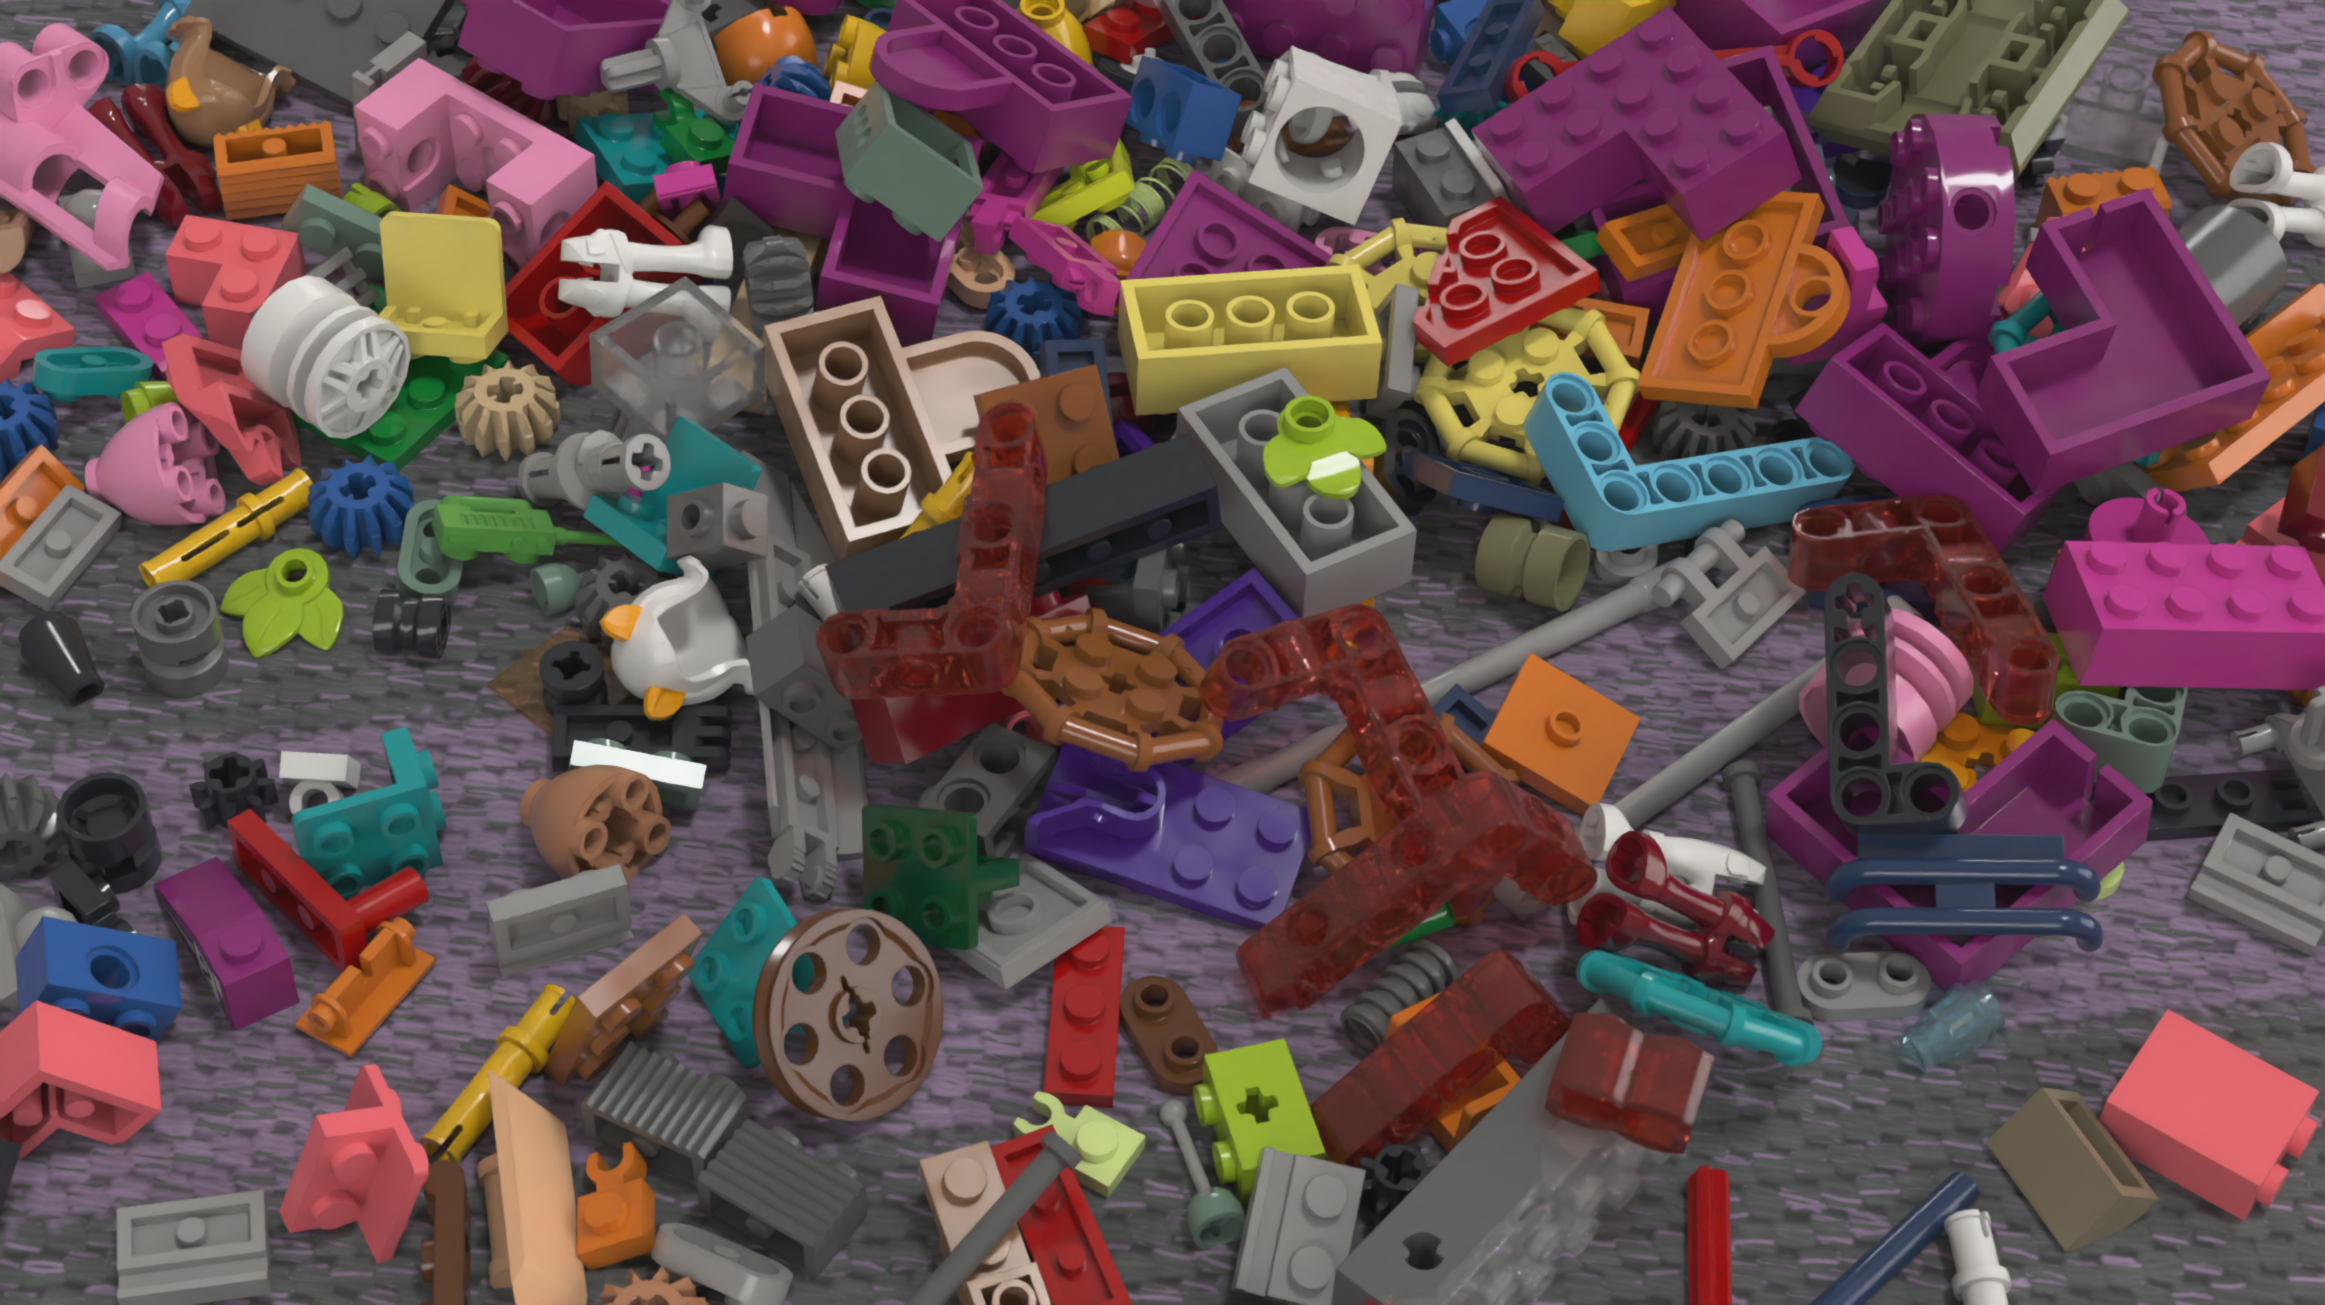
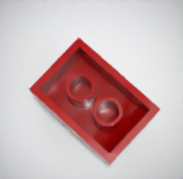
[505,180,706,386]

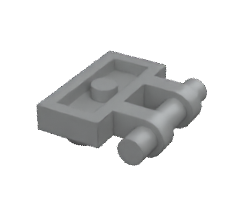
[1651,519,1806,670]

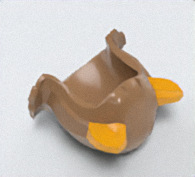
[165,16,296,149]

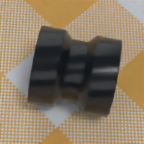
[372,589,451,658]

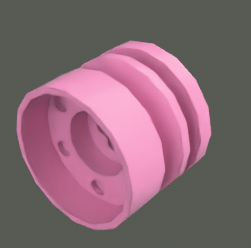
[1799,608,1974,762]

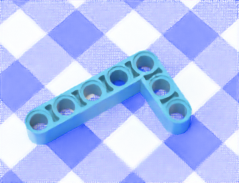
[1523,372,1854,552]

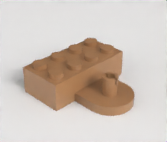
[758,295,1041,562]

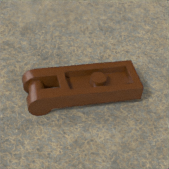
[420,1160,471,1305]

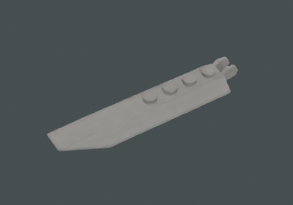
[740,450,868,901]

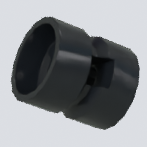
[57,772,162,894]

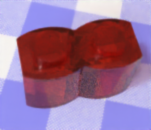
[1544,1012,1714,1154]

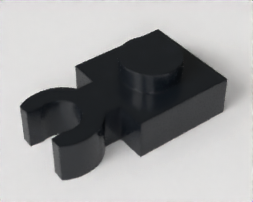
[48,859,137,934]

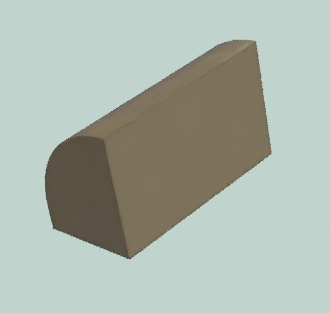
[1986,1087,2159,1251]

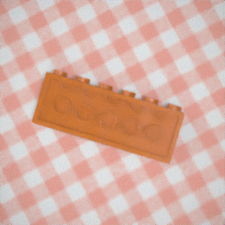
[2133,283,2325,492]

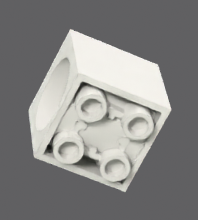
[1240,45,1403,226]

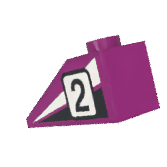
[154,857,300,1031]

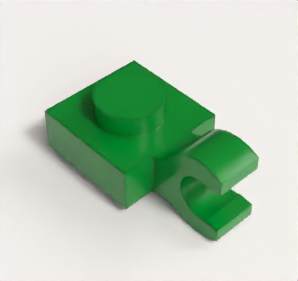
[652,88,735,175]

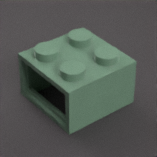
[835,80,984,243]

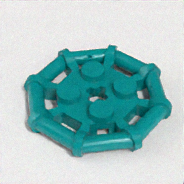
[1576,950,1822,1067]

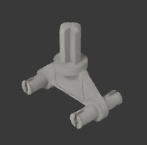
[600,0,753,129]
[2230,686,2325,850]

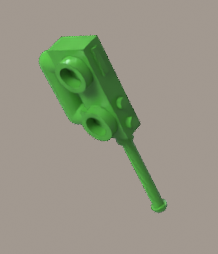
[432,495,623,564]

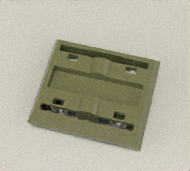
[1807,0,2129,182]

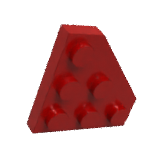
[1413,195,1601,367]

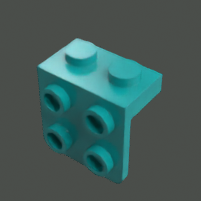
[291,726,447,899]

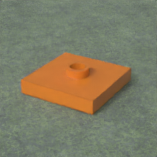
[1479,652,1641,816]

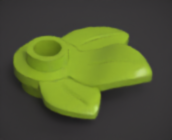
[1262,395,1387,499]
[220,548,344,658]

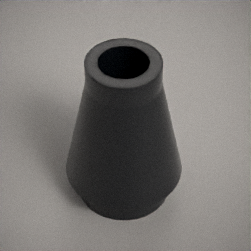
[18,610,105,706]

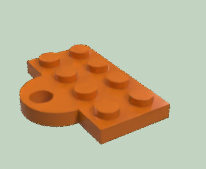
[1637,191,1851,409]

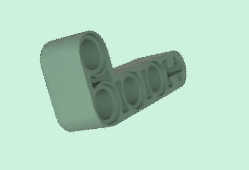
[2050,686,2188,794]

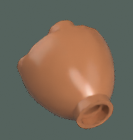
[520,764,671,888]

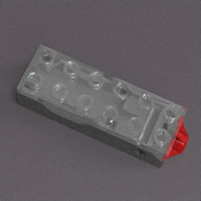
[1331,997,1694,1305]

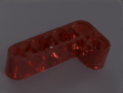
[1309,950,1574,1168]

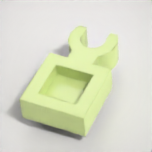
[1013,1092,1146,1198]

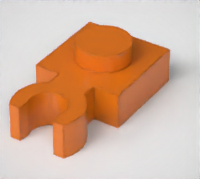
[576,1141,655,1271]

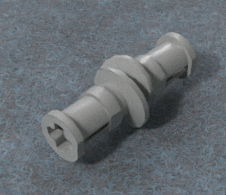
[517,429,671,510]

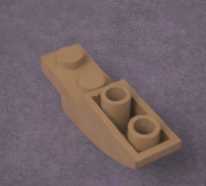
[918,1140,1051,1305]

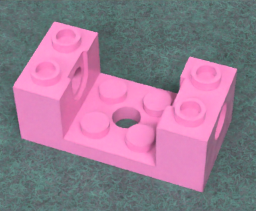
[354,58,598,276]

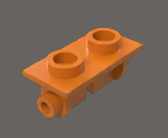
[295,917,437,1058]

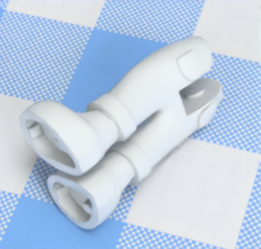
[1567,802,1766,930]

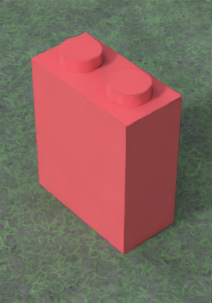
[2099,1009,2319,1221]

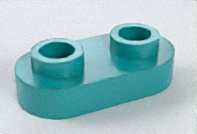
[31,346,153,402]

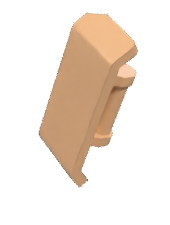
[477,1071,587,1305]

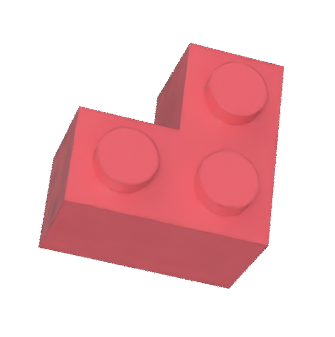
[165,215,307,350]
[0,1000,162,1160]

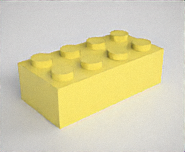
[1118,264,1382,415]

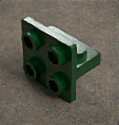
[862,804,1020,950]

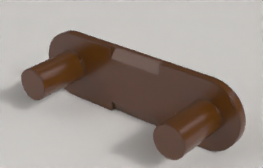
[635,187,710,245]

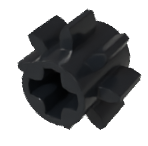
[190,751,279,829]
[1358,1141,1436,1228]

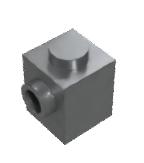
[667,482,768,570]

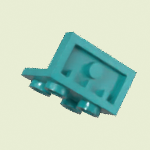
[583,417,761,580]

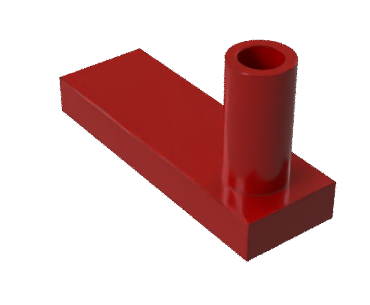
[227,809,429,973]

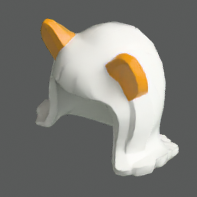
[599,555,754,721]

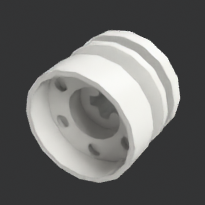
[240,275,411,439]

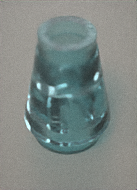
[1899,980,2005,1071]

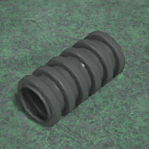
[1340,938,1459,1057]

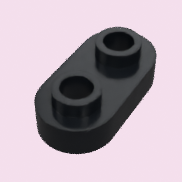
[1373,409,1440,517]

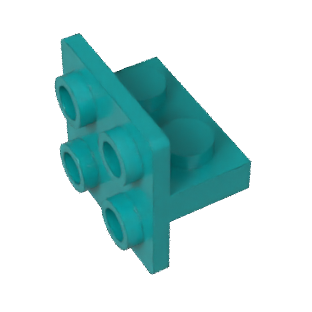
[688,877,849,1068]

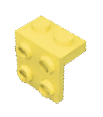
[379,211,508,364]

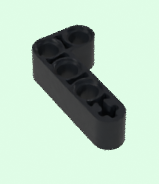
[1824,573,1968,837]

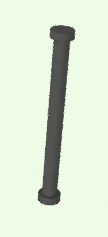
[1721,761,1814,1026]
[904,1130,1082,1305]

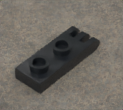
[551,704,732,773]
[2145,769,2315,841]

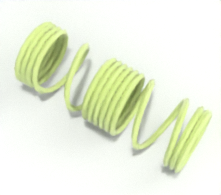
[1086,157,1193,241]

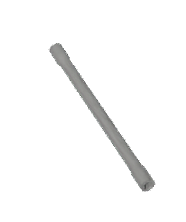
[1215,558,1676,795]

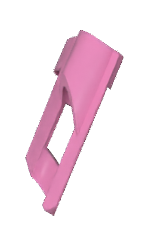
[0,23,165,271]

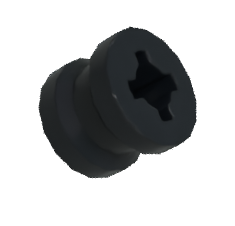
[539,641,608,717]

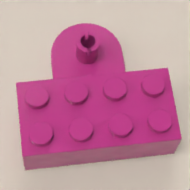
[2043,488,2325,690]

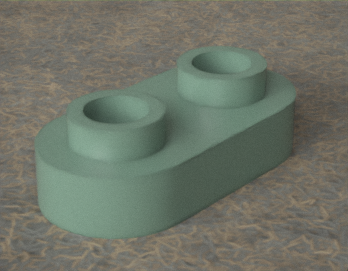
[395,499,464,603]

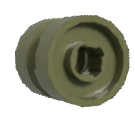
[1475,512,1590,612]

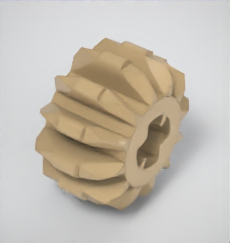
[454,360,561,463]

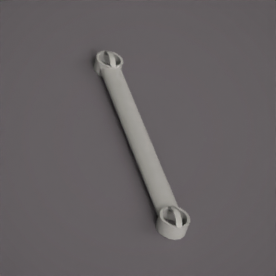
[1494,595,1924,920]

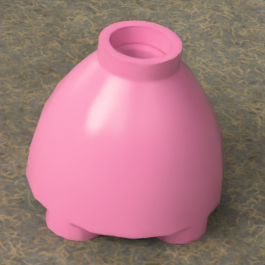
[85,402,226,526]

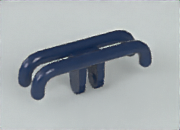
[1825,858,2104,952]

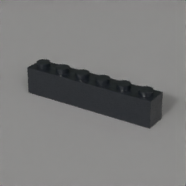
[825,434,1222,662]

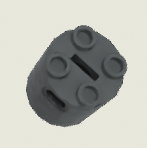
[2177,205,2287,331]

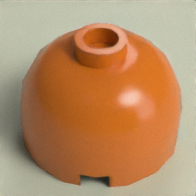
[713,7,817,86]

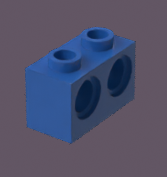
[1125,55,1242,165]

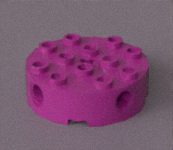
[1876,114,2015,349]

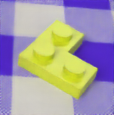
[1030,137,1135,230]

